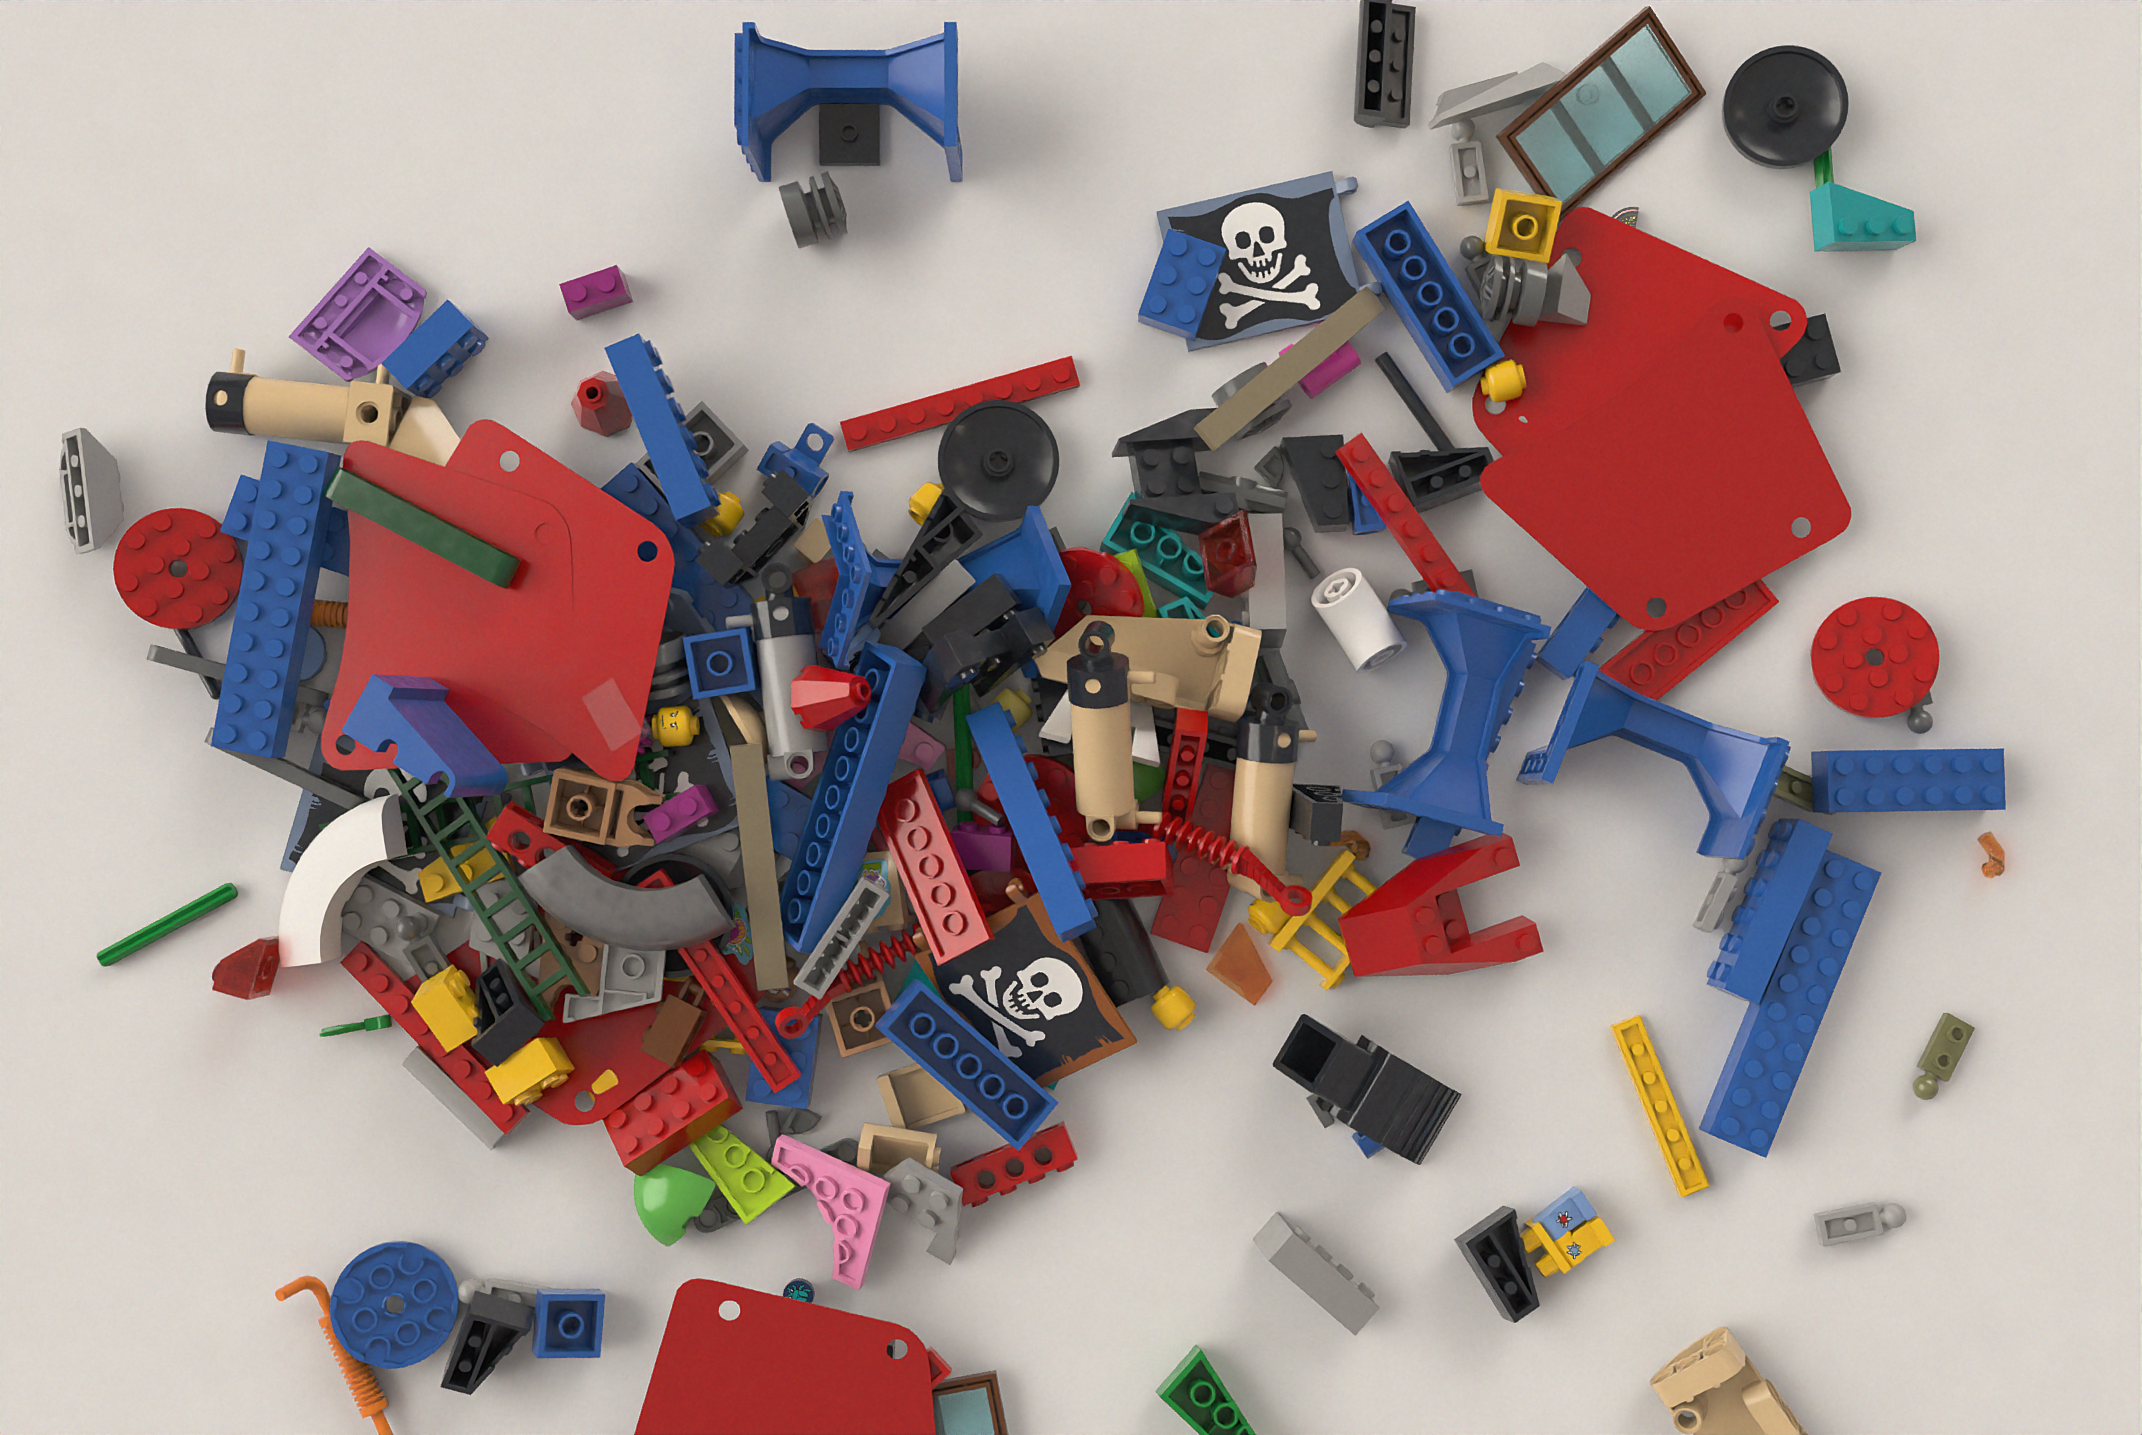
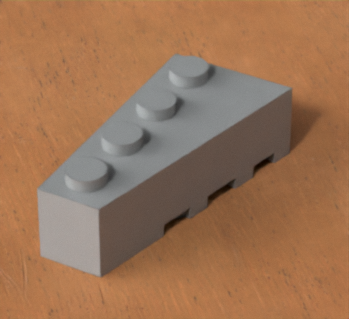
[1238,513,1287,649]
[1253,1212,1380,1336]

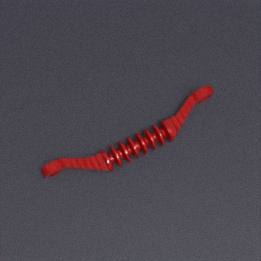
[1115,811,1313,916]
[775,904,998,1039]

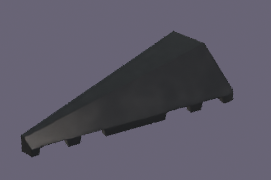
[868,487,983,630]

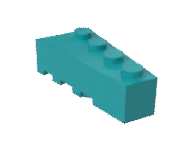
[1099,491,1223,611]

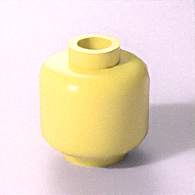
[988,688,1033,732]

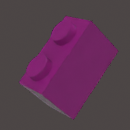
[559,265,633,321]
[642,785,721,843]
[950,821,1016,872]

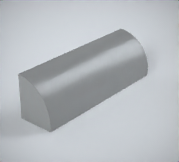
[793,876,890,1000]
[403,1046,506,1150]

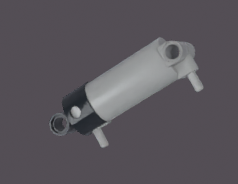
[725,563,829,781]

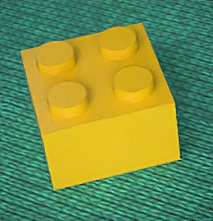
[1484,188,1562,263]
[411,965,479,1053]
[485,1038,575,1106]

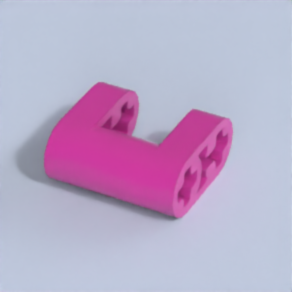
[1279,321,1361,399]

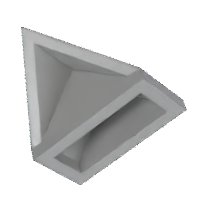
[1538,253,1591,325]

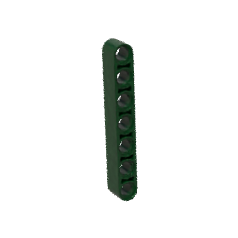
[324,466,521,589]

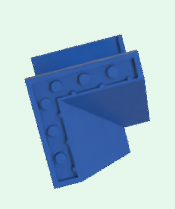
[734,22,963,182]
[818,491,1071,679]
[1342,590,1551,837]
[1516,661,1791,860]

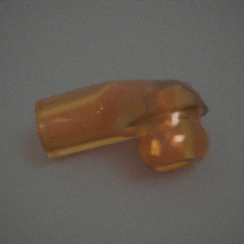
[1329,830,1371,861]
[1977,831,2005,879]

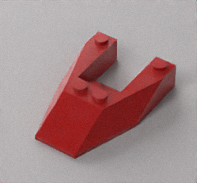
[1337,832,1544,977]

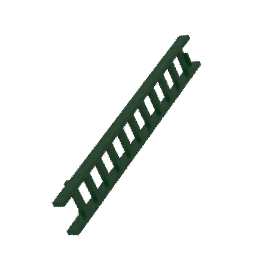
[319,749,681,860]
[387,768,591,1022]

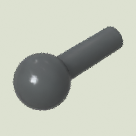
[1283,527,1321,579]
[954,788,1005,827]
[765,1110,781,1167]

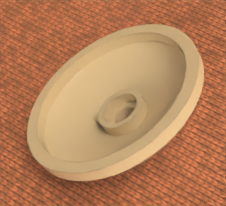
[719,693,769,763]

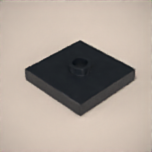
[819,103,880,166]

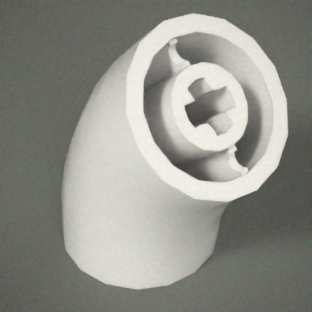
[1311,568,1407,674]

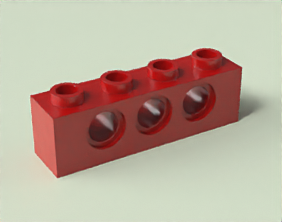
[1160,707,1208,827]
[485,801,618,879]
[950,1121,1078,1207]

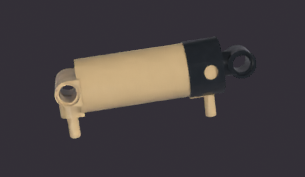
[1067,620,1162,842]
[1227,682,1317,903]

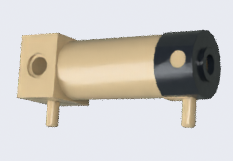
[205,348,411,448]

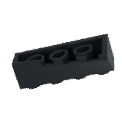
[1289,783,1343,846]

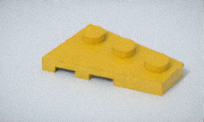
[418,816,516,903]

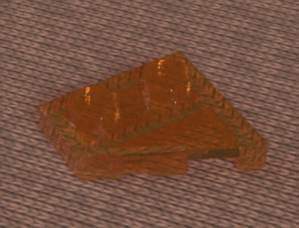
[1205,922,1272,1006]

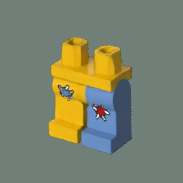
[1520,1187,1615,1278]

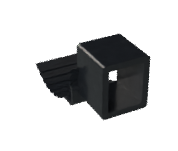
[1273,1014,1462,1165]

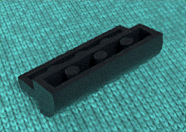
[1354,0,1416,129]
[1152,706,1256,771]
[1079,898,1170,1008]

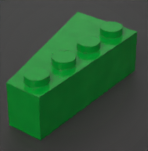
[1155,1345,1256,1435]

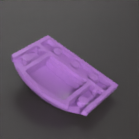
[289,247,427,382]

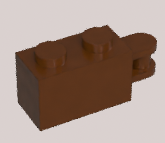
[640,976,709,1067]

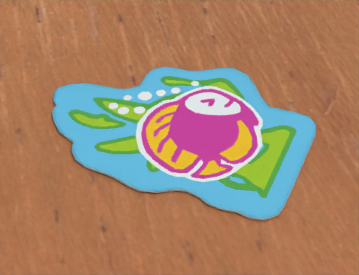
[723,904,753,965]

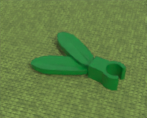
[319,1014,392,1037]

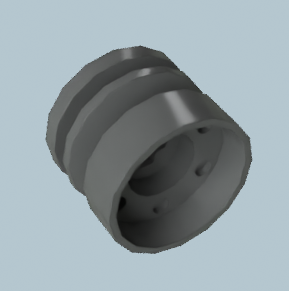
[779,171,848,249]
[1480,255,1548,327]
[1212,362,1292,441]
[648,631,691,701]

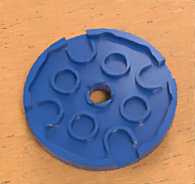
[330,1241,459,1369]

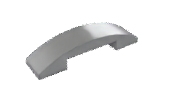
[877,559,976,651]

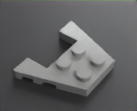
[469,879,541,979]
[563,944,667,1023]
[881,1157,963,1265]

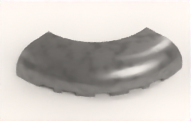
[517,844,736,951]

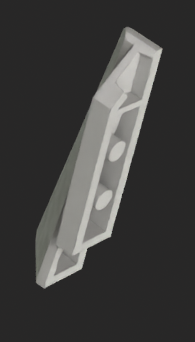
[1428,62,1567,130]

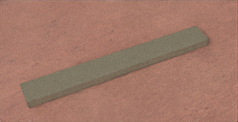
[1193,286,1386,452]
[730,743,789,991]

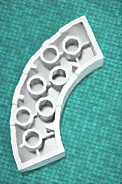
[279,794,407,967]

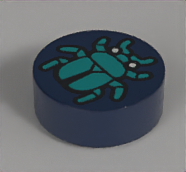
[783,1278,815,1303]

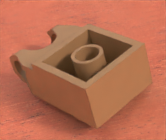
[543,765,666,847]
[538,910,604,1013]
[826,940,893,1058]

